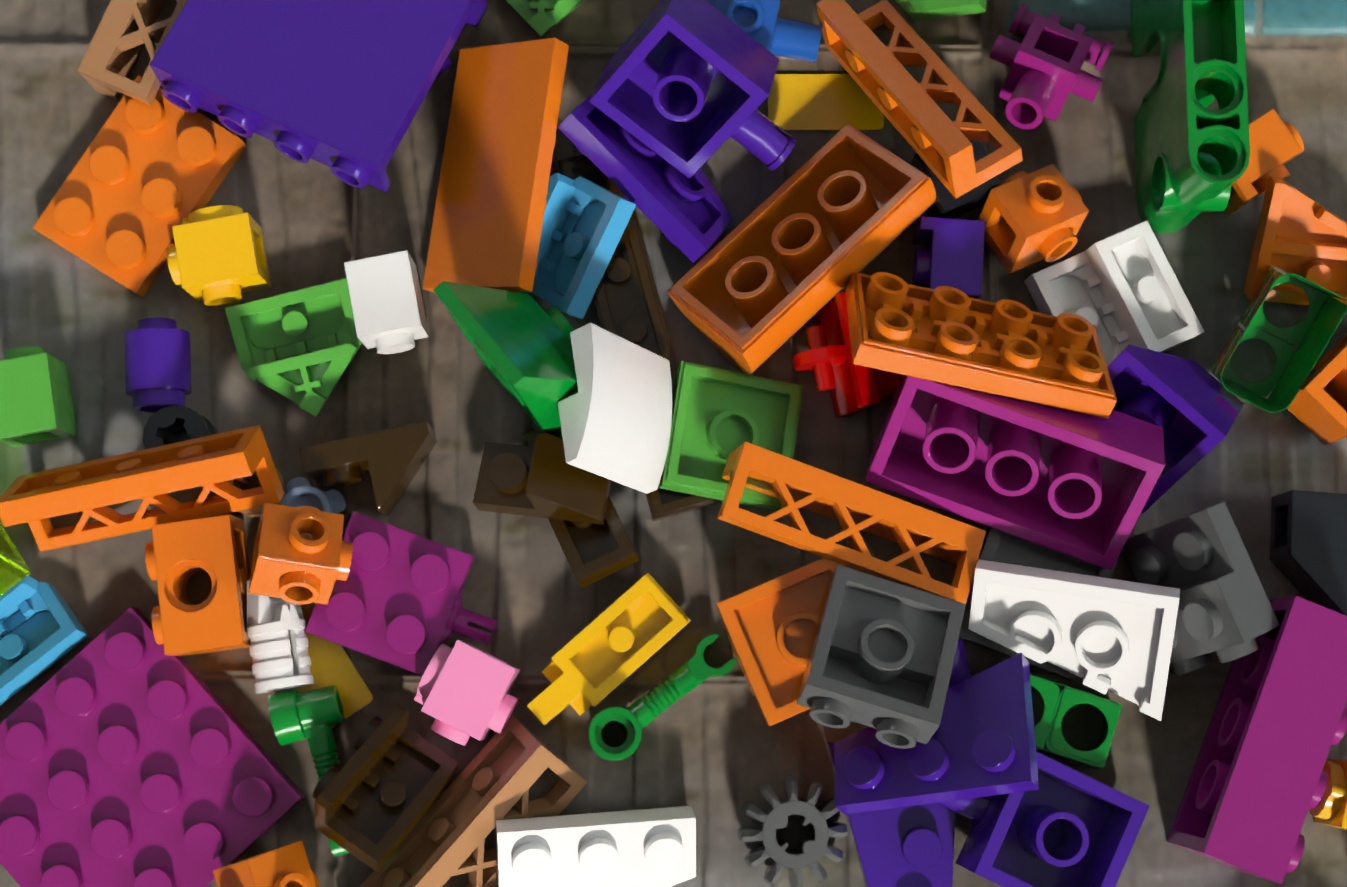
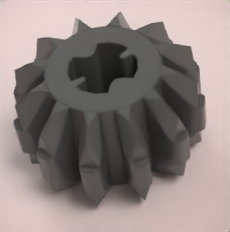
[737,775,850,887]

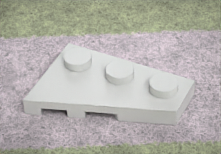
[968,559,1180,721]
[496,806,696,887]

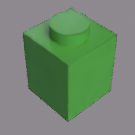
[0,346,77,447]

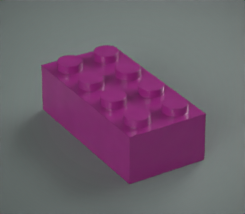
[865,374,1165,570]
[1167,596,1347,884]

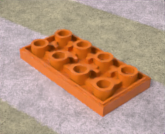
[422,37,569,293]
[845,272,1117,418]

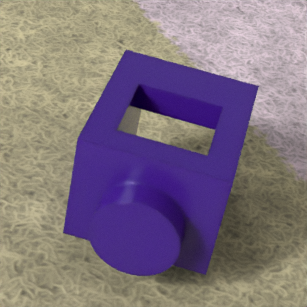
[912,216,985,299]

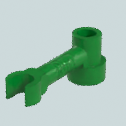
[588,634,737,761]
[268,684,349,857]

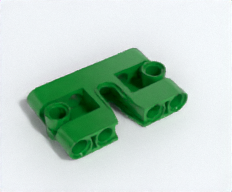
[1130,0,1250,235]

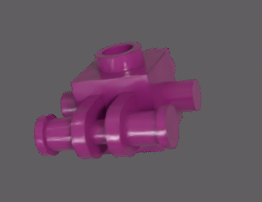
[989,3,1114,129]

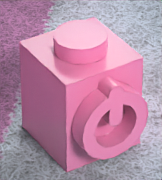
[414,640,521,746]

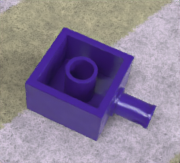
[589,0,796,179]
[938,752,1150,887]

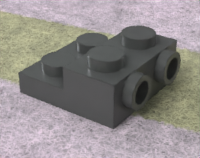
[1123,501,1280,676]
[796,565,966,749]

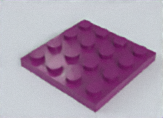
[0,607,306,887]

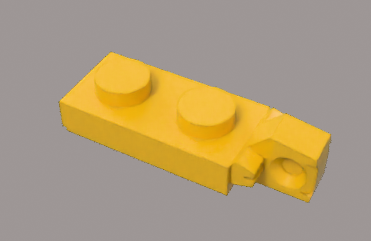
[527,573,691,726]

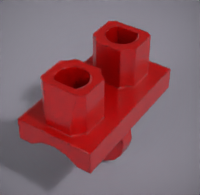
[792,292,901,418]

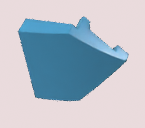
[532,173,636,319]
[0,573,89,706]

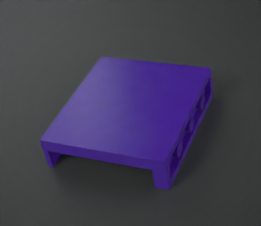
[150,0,488,192]

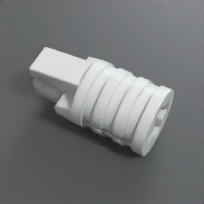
[247,579,314,694]

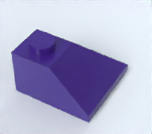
[1107,344,1244,514]

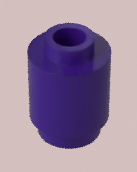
[124,317,192,413]

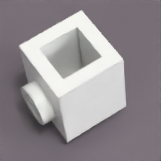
[344,250,429,354]

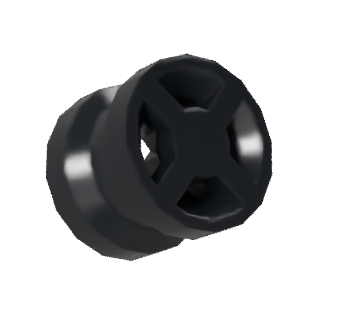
[143,405,217,449]

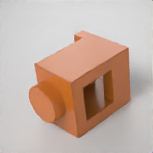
[1225,108,1304,216]

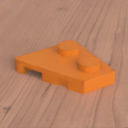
[1243,176,1347,306]

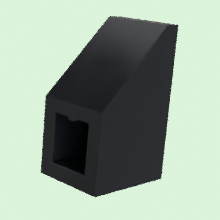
[1270,490,1347,616]

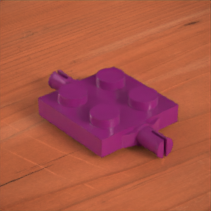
[305,511,498,676]

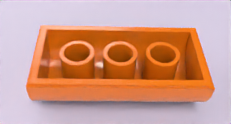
[667,124,936,375]

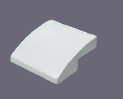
[1024,221,1205,366]
[558,323,673,494]

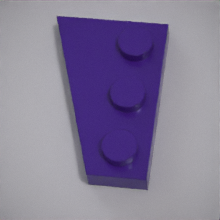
[558,93,734,263]
[834,652,1039,814]
[826,742,955,887]

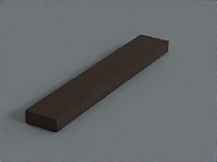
[557,154,714,521]

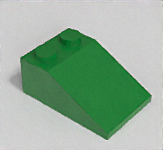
[433,281,578,440]

